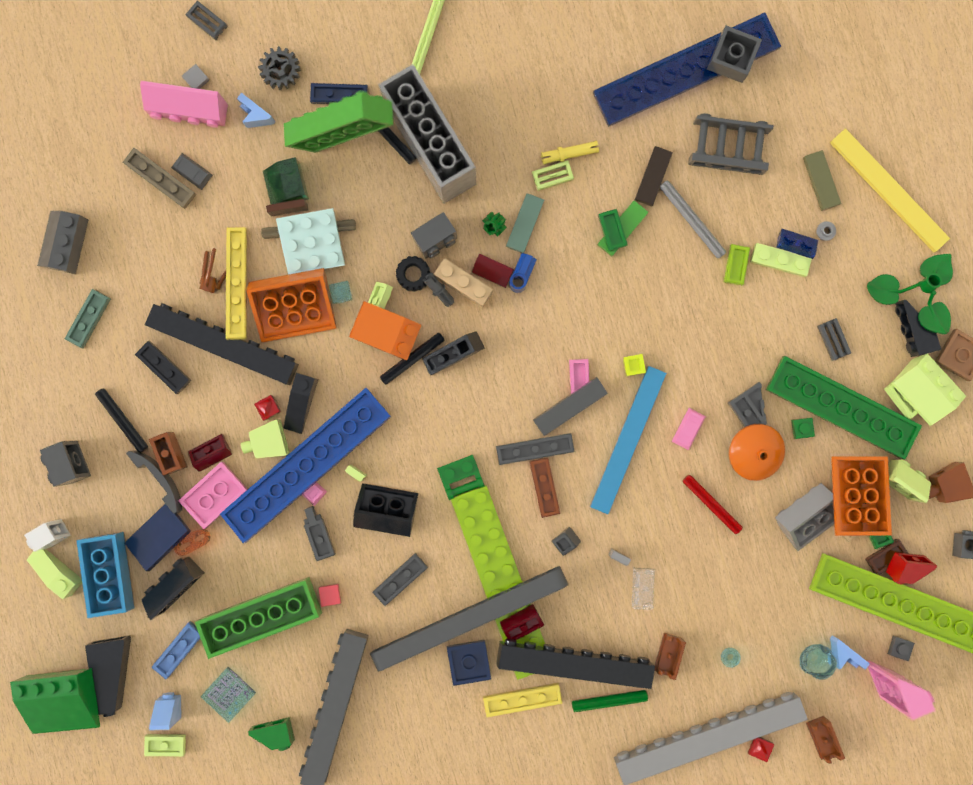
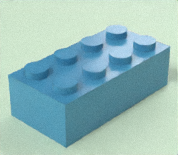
[76,532,135,618]

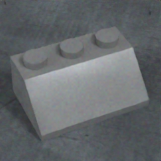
[775,483,834,551]

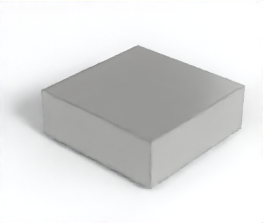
[182,64,209,89]
[609,548,631,566]

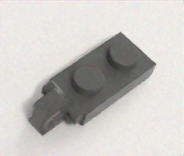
[304,506,336,561]

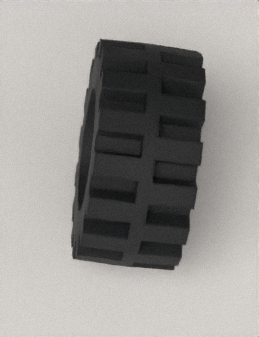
[396,256,431,292]

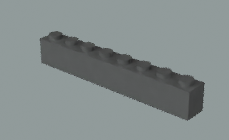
[299,629,369,785]

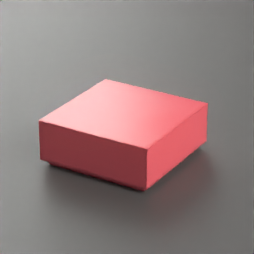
[319,584,341,607]

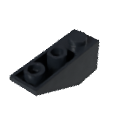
[895,299,941,357]

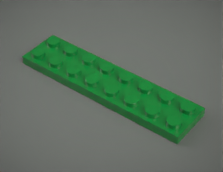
[766,356,922,460]

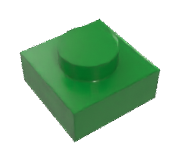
[791,418,815,439]

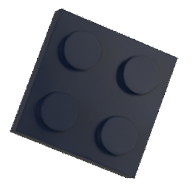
[447,640,491,686]

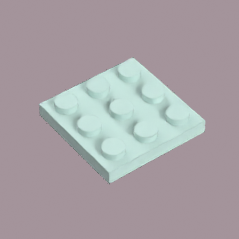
[276,208,345,275]

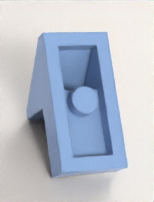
[237,93,275,128]
[830,635,870,670]

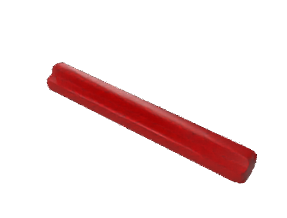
[683,475,743,534]

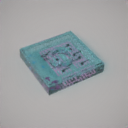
[201,667,256,723]

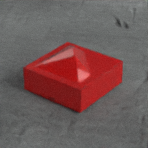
[254,395,281,421]
[748,737,774,762]

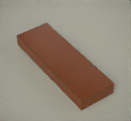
[529,457,560,518]

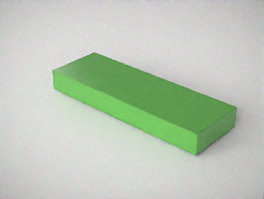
[597,200,648,257]

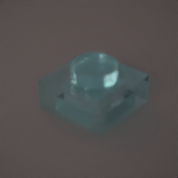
[329,281,353,304]

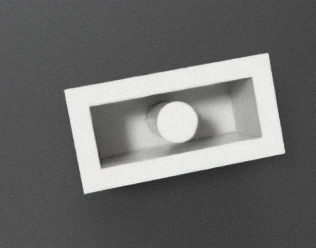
[25,519,71,552]

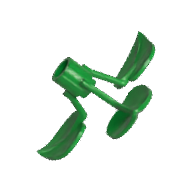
[867,254,953,335]

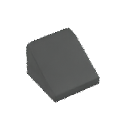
[552,527,581,556]

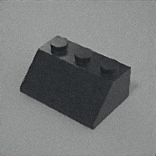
[353,483,418,537]
[141,557,205,620]

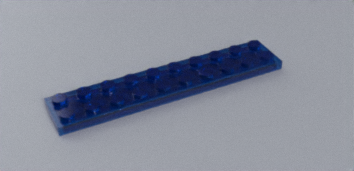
[593,13,781,127]

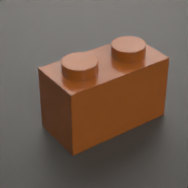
[149,432,188,475]

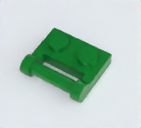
[437,455,485,500]

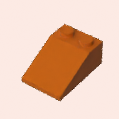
[349,301,421,360]

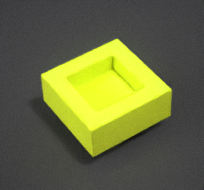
[623,354,646,376]

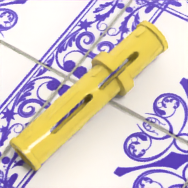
[541,140,599,165]

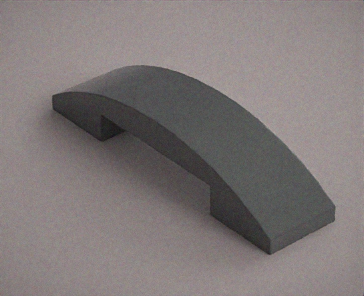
[126,450,182,514]

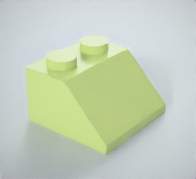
[888,459,931,503]

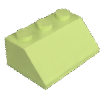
[891,353,966,426]

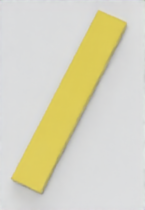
[226,227,247,340]

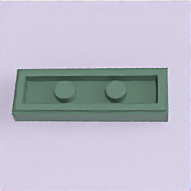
[506,193,544,254]
[64,289,111,348]

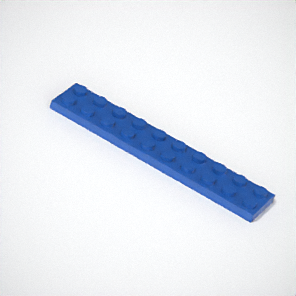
[220,388,391,543]

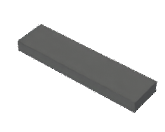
[533,377,608,436]
[496,433,575,465]

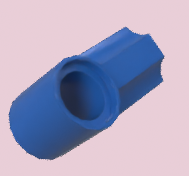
[509,253,537,293]

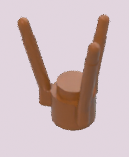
[199,248,226,293]

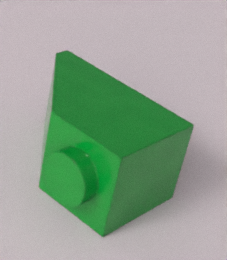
[248,717,295,751]

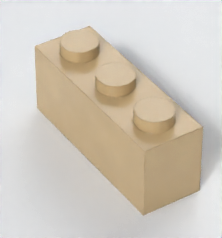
[434,258,493,308]

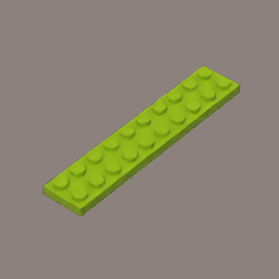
[451,485,545,680]
[809,553,973,653]

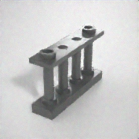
[688,113,774,175]

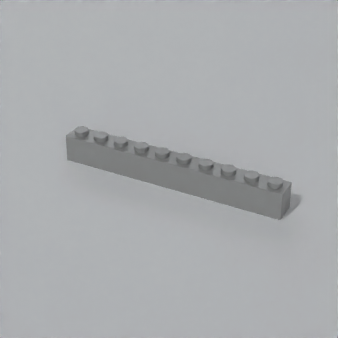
[614,692,808,785]

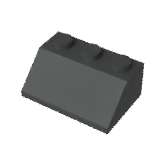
[37,211,89,275]

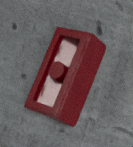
[471,254,514,288]
[188,434,232,472]
[500,604,544,641]

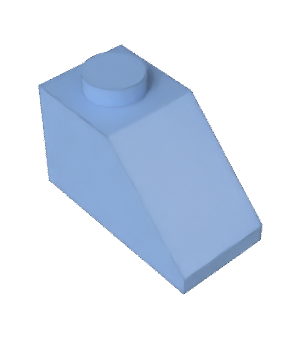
[149,692,181,730]

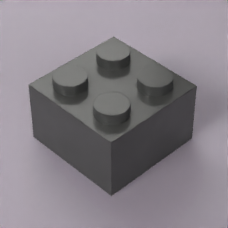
[707,25,762,83]
[411,212,457,259]
[40,441,91,487]

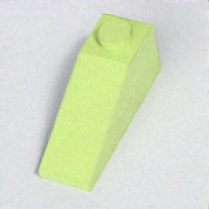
[27,549,82,600]

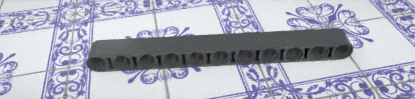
[370,566,569,672]

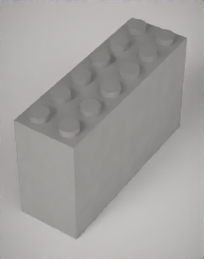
[379,64,476,204]

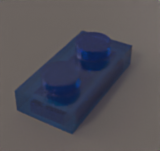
[776,229,818,259]

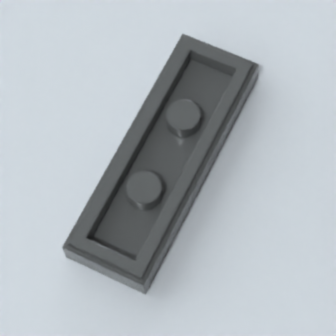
[372,553,428,606]

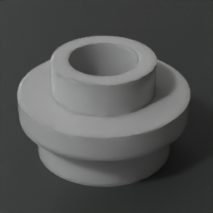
[816,221,836,241]

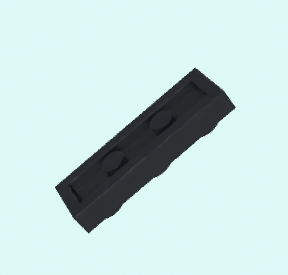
[135,341,191,394]

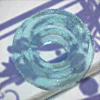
[721,648,741,668]

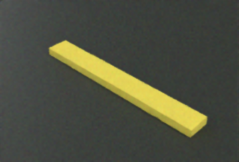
[830,128,950,252]

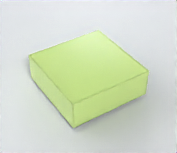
[345,465,367,482]

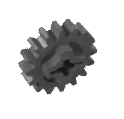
[258,46,301,90]

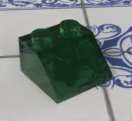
[262,157,309,204]

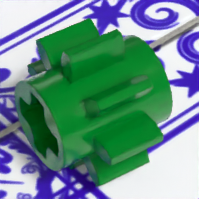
[482,212,507,236]

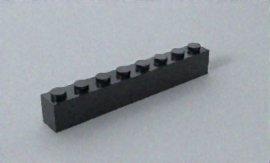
[145,303,299,385]
[496,639,655,689]

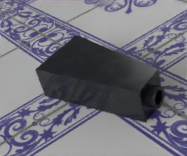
[85,635,131,717]

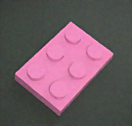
[178,462,248,529]

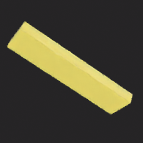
[483,683,563,717]

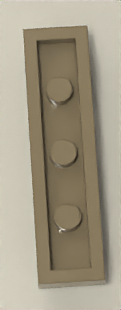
[122,148,196,209]

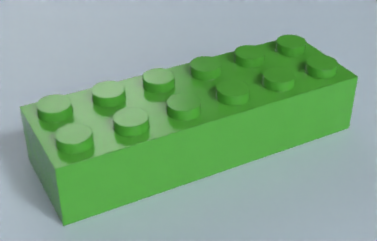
[284,91,393,153]
[195,577,323,659]

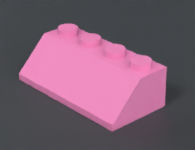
[140,81,228,128]
[867,660,935,720]

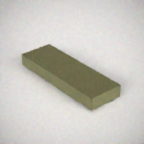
[803,150,841,211]

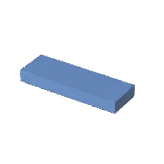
[151,621,201,679]

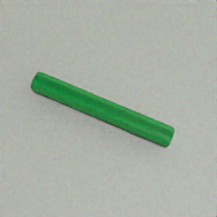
[572,690,648,713]

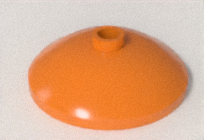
[729,424,785,481]

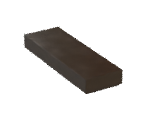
[634,146,673,207]

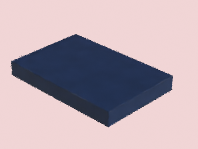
[124,504,191,572]

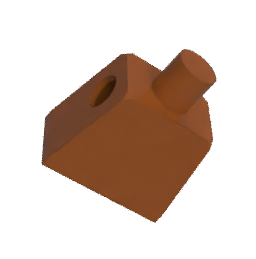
[929,462,973,503]

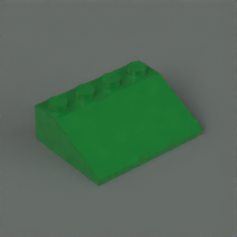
[10,668,100,734]

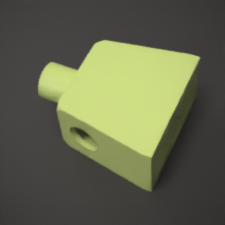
[241,419,290,458]

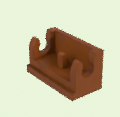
[654,633,686,680]
[806,716,845,764]

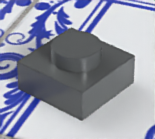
[887,635,915,661]

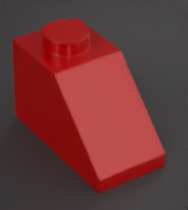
[886,552,937,585]

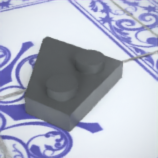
[728,382,767,427]

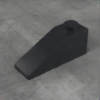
[422,331,485,376]
[283,373,319,434]

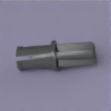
[423,273,454,307]

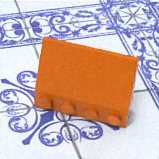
[246,268,336,343]
[831,456,892,536]

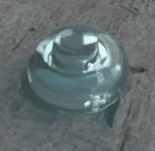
[799,644,837,680]

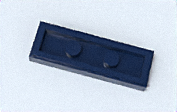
[310,83,368,104]

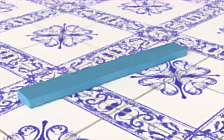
[590,366,667,514]

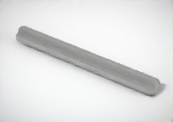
[660,180,726,258]

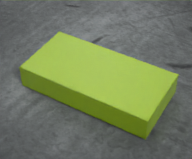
[724,244,750,286]

